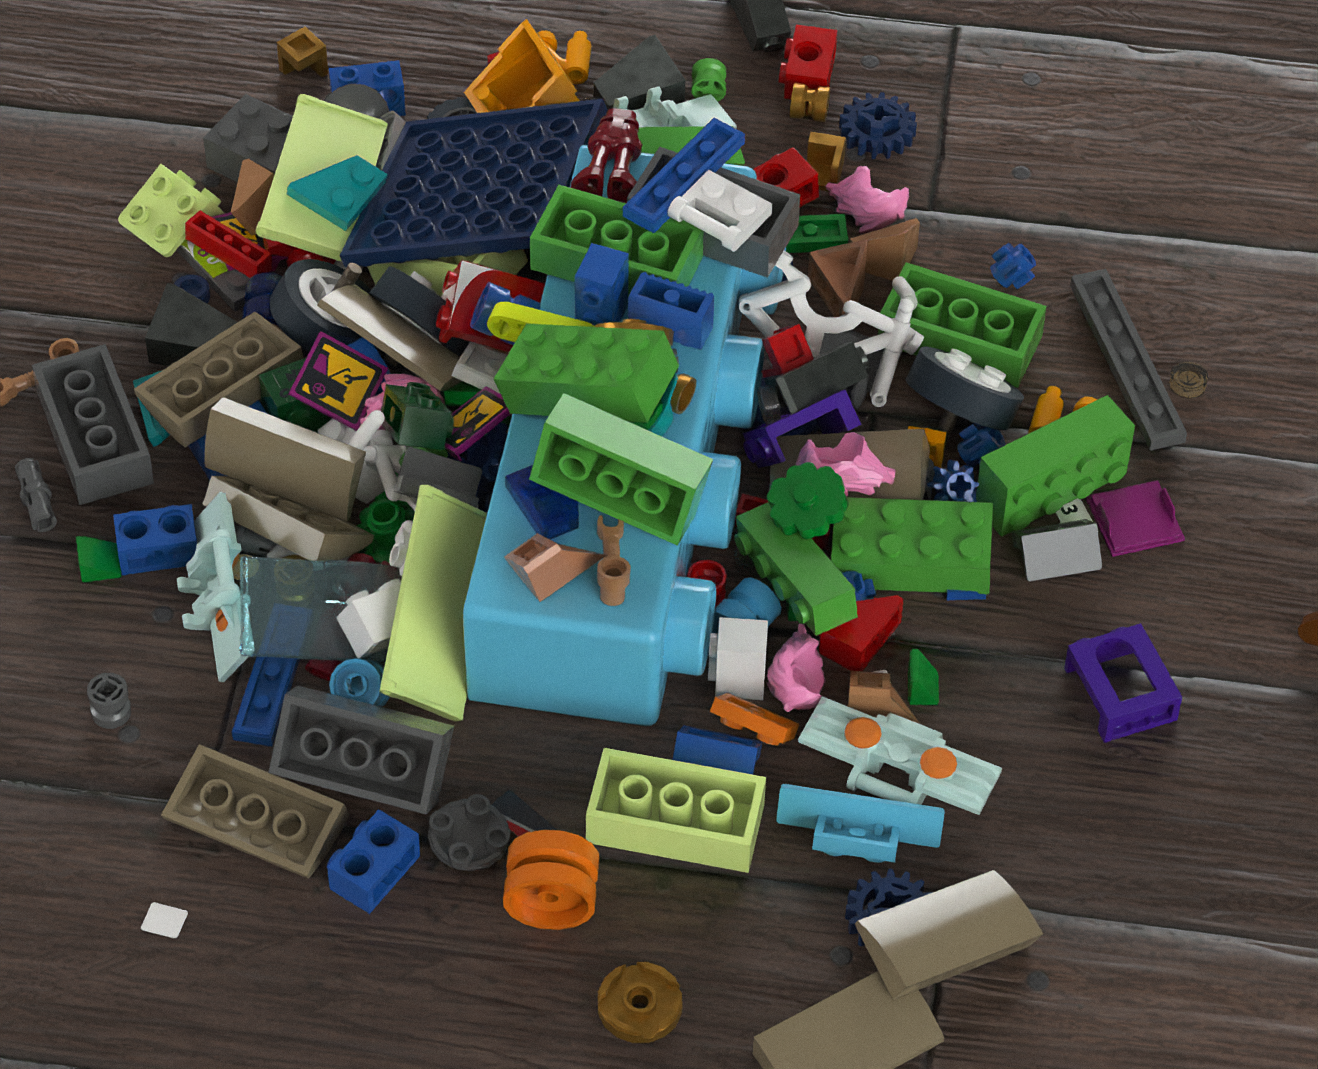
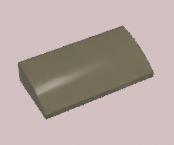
[317,285,462,391]
[134,312,304,447]
[205,397,366,522]
[769,429,930,500]
[202,476,374,564]
[161,744,350,879]
[855,870,1043,1000]
[753,971,944,1069]

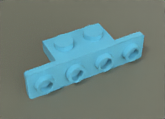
[776,784,945,863]

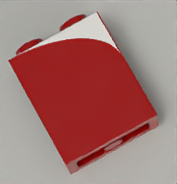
[436,260,545,352]

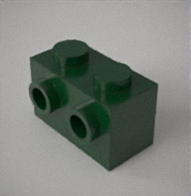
[381,382,454,450]

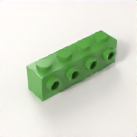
[734,502,858,636]

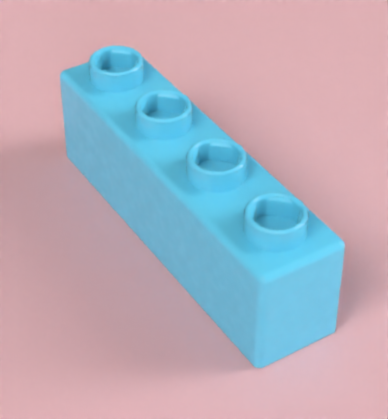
[463,145,786,726]

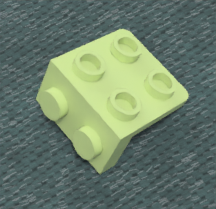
[118,164,225,257]

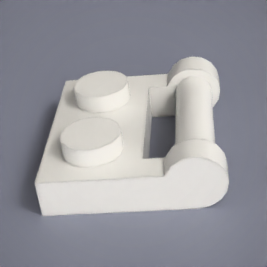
[668,170,772,252]

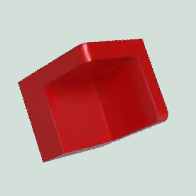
[761,324,814,378]

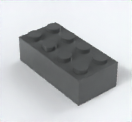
[203,94,293,182]
[627,146,800,278]
[32,344,154,505]
[269,685,454,814]

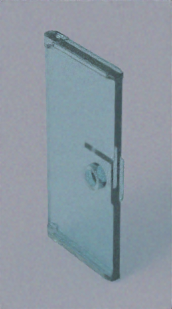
[239,556,402,663]

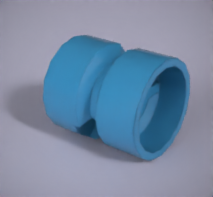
[712,577,781,633]
[329,658,390,707]

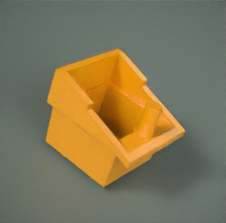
[464,19,579,113]

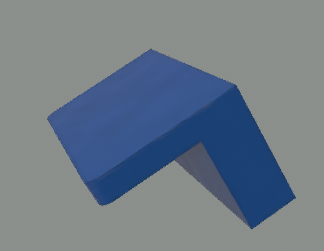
[673,725,763,775]

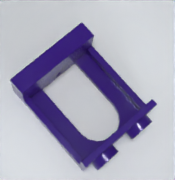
[742,389,861,468]
[1064,623,1182,743]

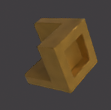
[277,26,328,77]
[807,132,846,192]

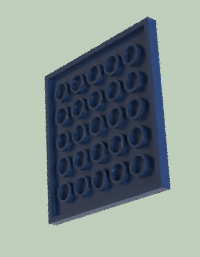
[339,98,608,267]

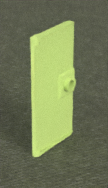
[256,94,388,261]
[379,485,487,721]

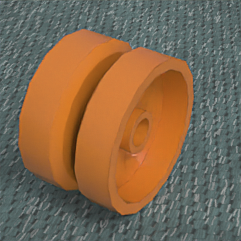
[503,830,599,930]

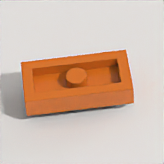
[710,693,799,746]

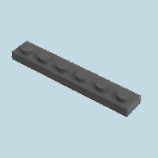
[1070,269,1187,450]

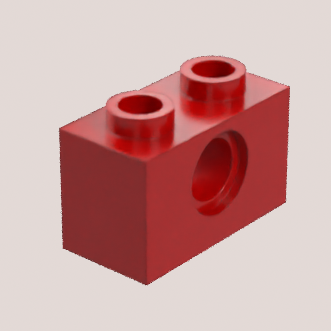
[779,24,838,99]
[753,147,819,208]

